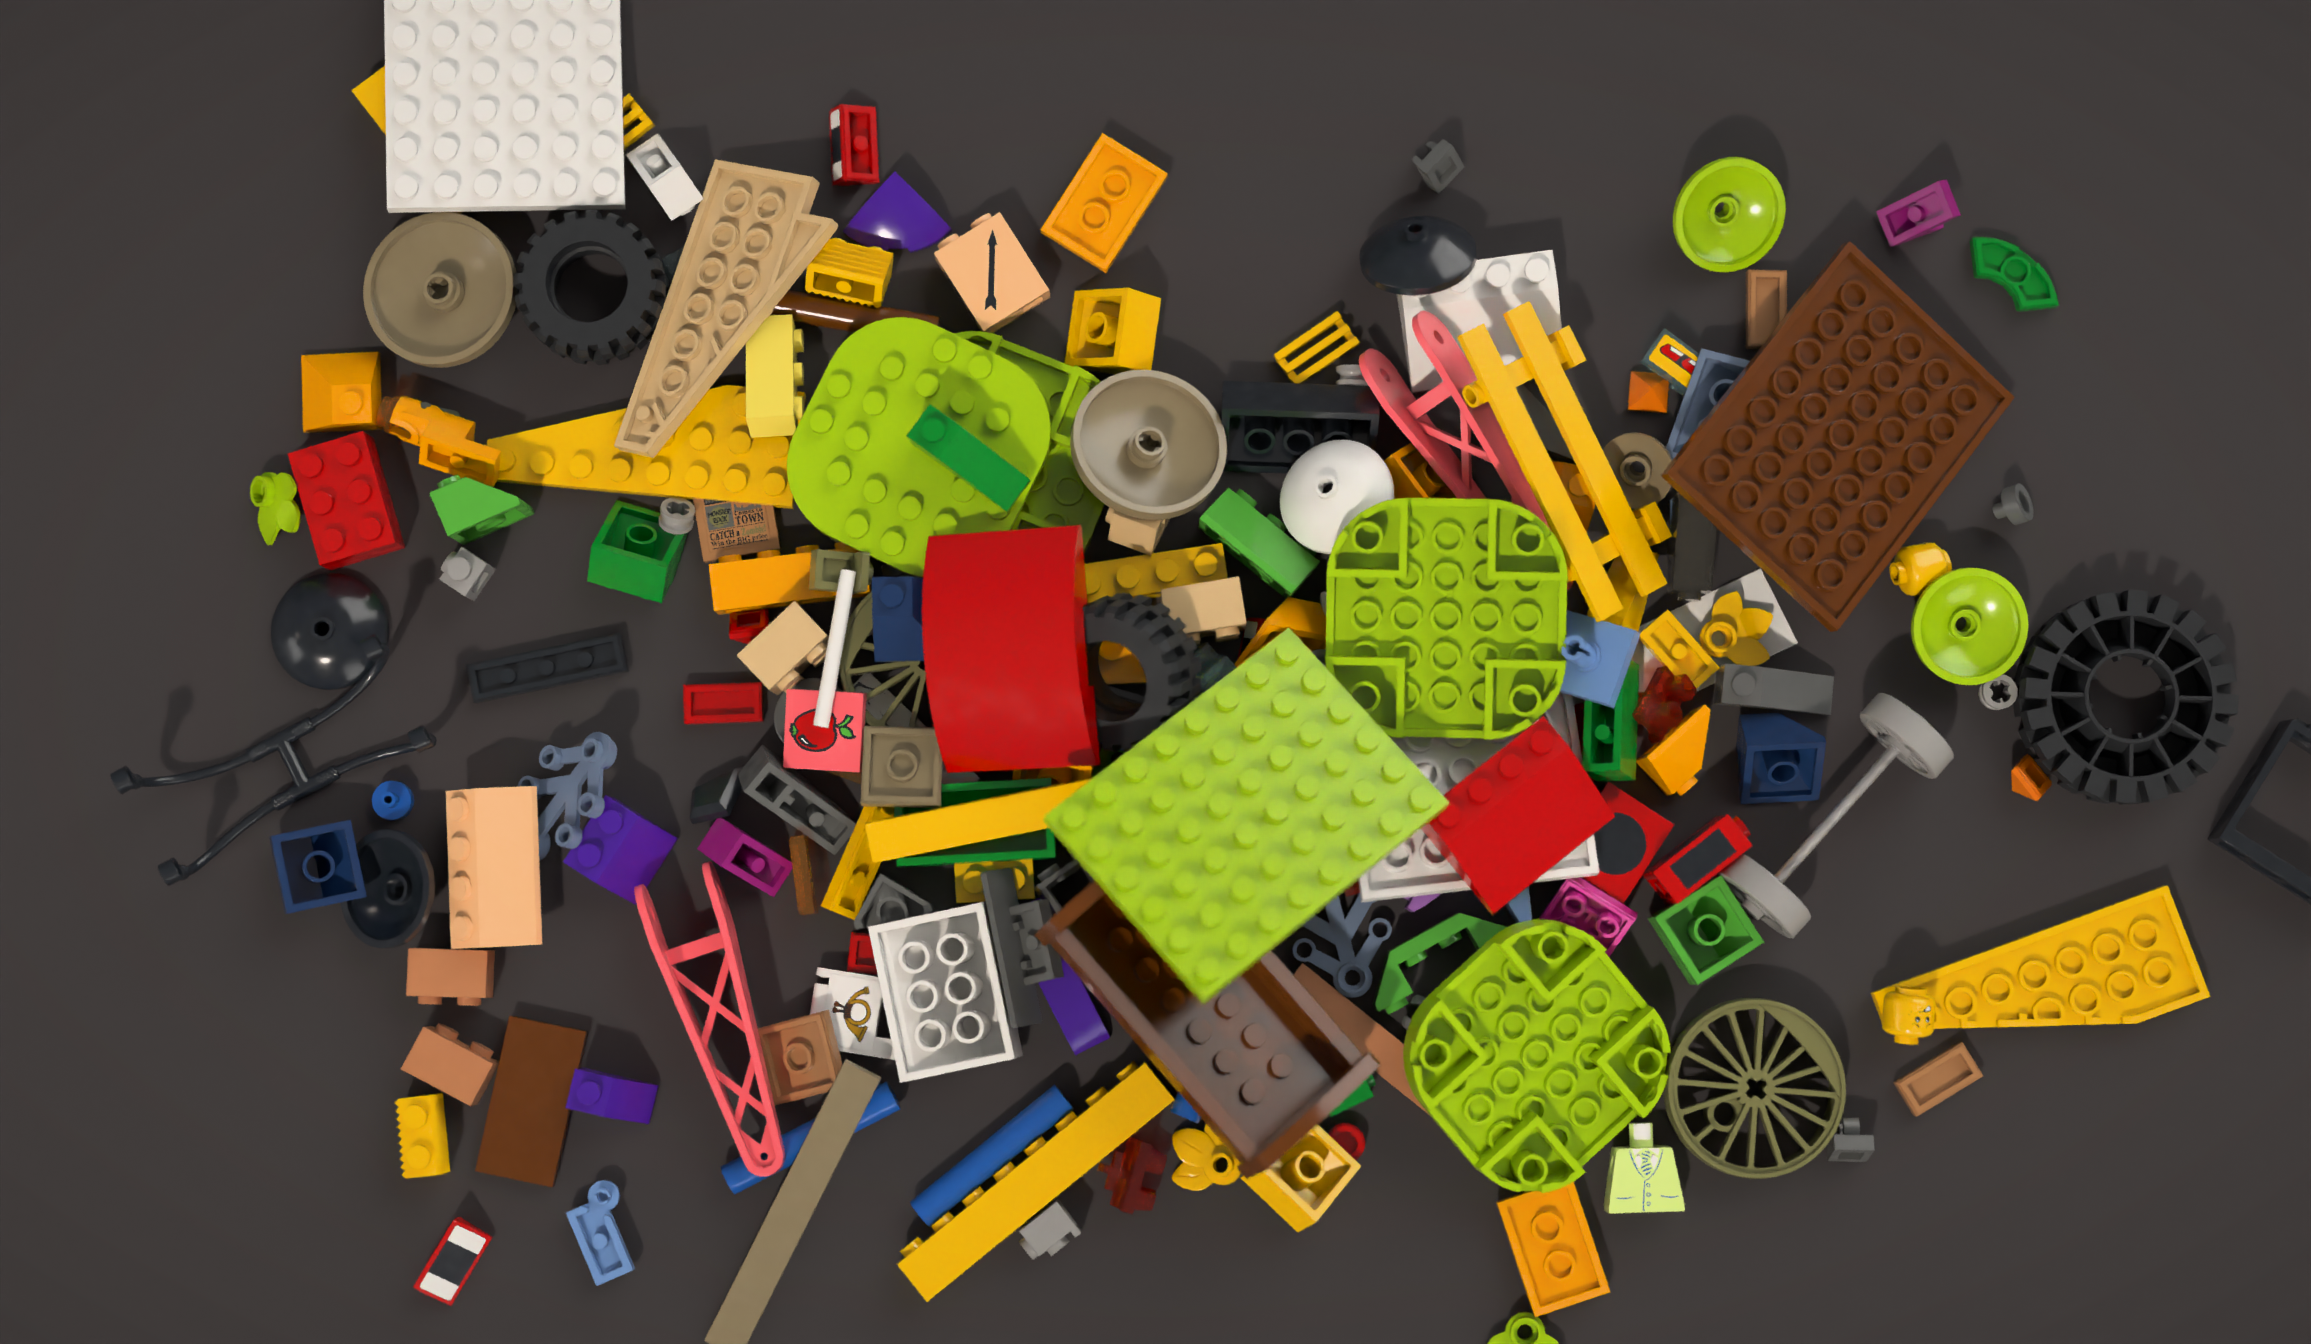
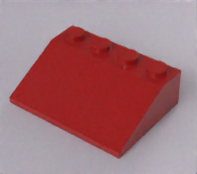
[1421,716,1615,915]

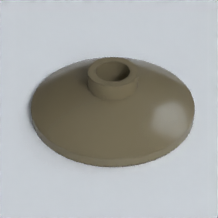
[1603,432,1672,509]

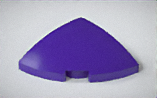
[843,172,952,253]

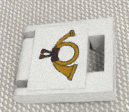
[810,967,895,1060]

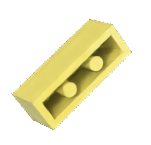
[746,314,805,438]

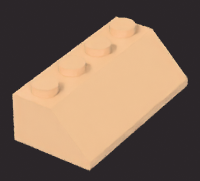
[446,786,542,949]

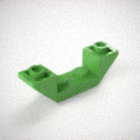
[1373,913,1507,1015]

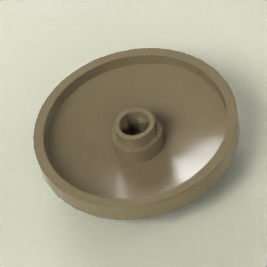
[363,212,518,368]
[1070,370,1227,520]

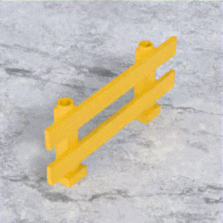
[1457,301,1672,622]

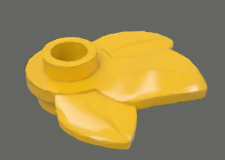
[1699,591,1773,666]
[1171,1124,1241,1191]

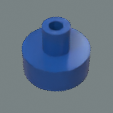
[372,781,414,820]

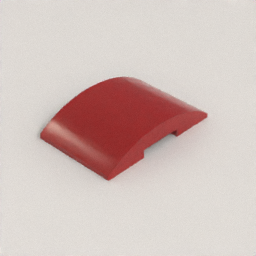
[922,525,1100,773]

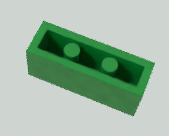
[1582,659,1639,782]

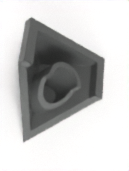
[854,874,935,930]

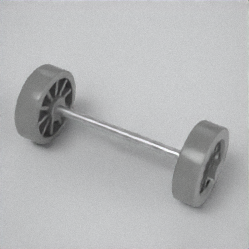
[1718,693,1954,938]

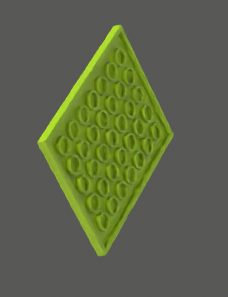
[1044,628,1449,1004]

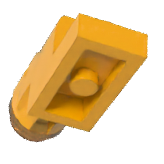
[376,395,501,487]

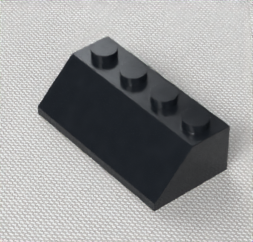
[1221,381,1379,473]

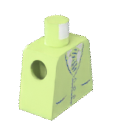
[1604,1122,1685,1213]

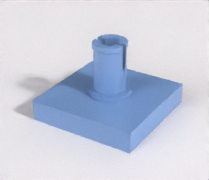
[1559,610,1640,708]

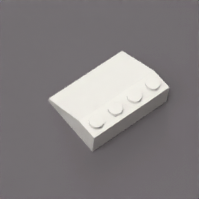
[1397,250,1565,393]
[868,902,1023,1083]

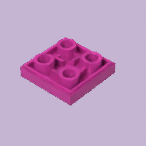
[1538,877,1638,957]

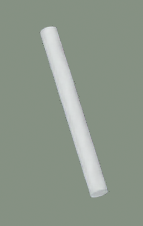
[813,569,856,728]

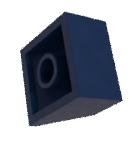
[269,820,367,914]

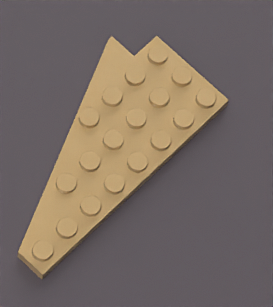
[614,160,838,458]

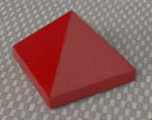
[729,608,769,644]

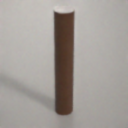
[771,289,941,333]

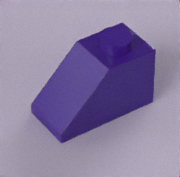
[565,1067,659,1124]

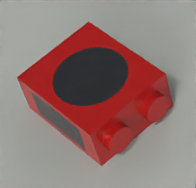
[1580,782,1674,904]
[1643,814,1753,905]

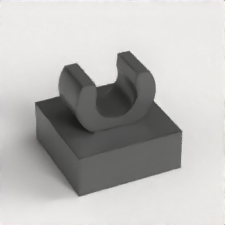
[1412,139,1465,194]
[1826,1118,1875,1162]

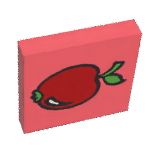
[783,689,867,772]

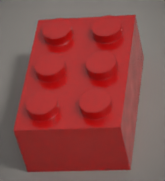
[287,431,405,570]

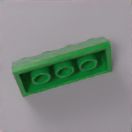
[894,778,1057,868]

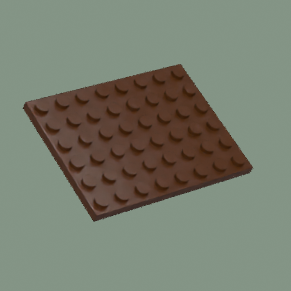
[1660,241,2015,632]

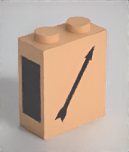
[934,212,1050,333]

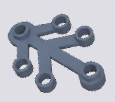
[517,732,617,861]
[1292,886,1392,998]

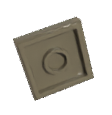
[861,726,943,808]

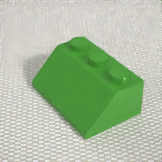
[1198,488,1320,599]

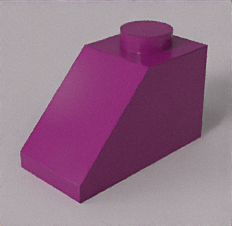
[697,818,795,897]

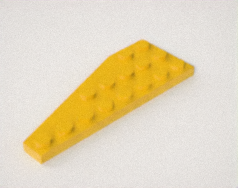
[487,385,806,509]
[1871,885,2210,1029]

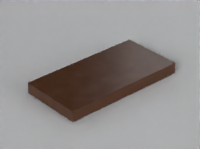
[475,1016,588,1187]

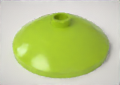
[1673,157,1786,272]
[1911,567,2028,685]

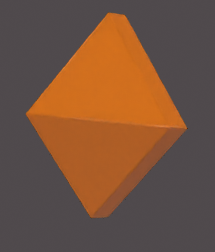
[1627,371,1670,413]
[2011,754,2052,801]

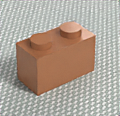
[406,948,495,1006]
[401,1023,499,1106]

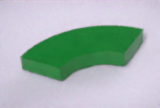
[1969,237,2059,312]

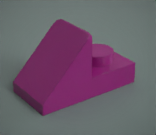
[1876,179,1961,247]

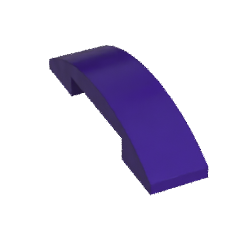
[1031,898,1111,1055]

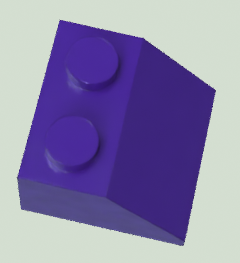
[563,795,679,905]

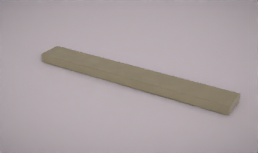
[704,1059,882,1344]

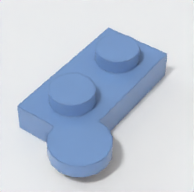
[566,1180,635,1286]

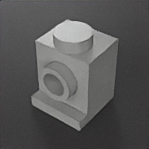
[439,547,496,601]
[1019,1199,1082,1260]

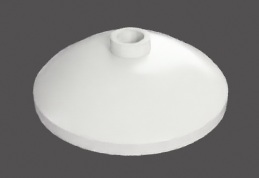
[1280,440,1394,554]

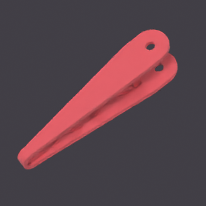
[1359,311,1573,591]
[634,861,785,1177]

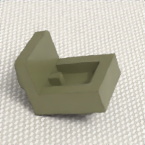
[809,549,873,594]

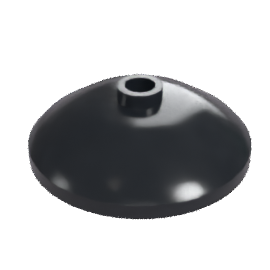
[1359,216,1477,296]
[271,573,389,690]
[340,830,435,948]

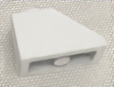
[626,134,703,221]

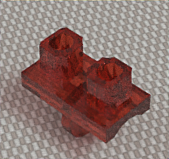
[1632,666,1697,743]
[1097,1137,1167,1214]

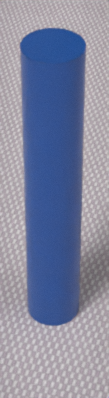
[721,1081,901,1194]
[910,1084,1074,1227]

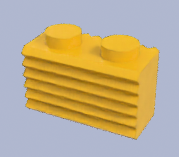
[805,238,894,309]
[395,1093,450,1179]

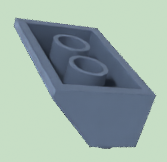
[1666,348,1750,460]

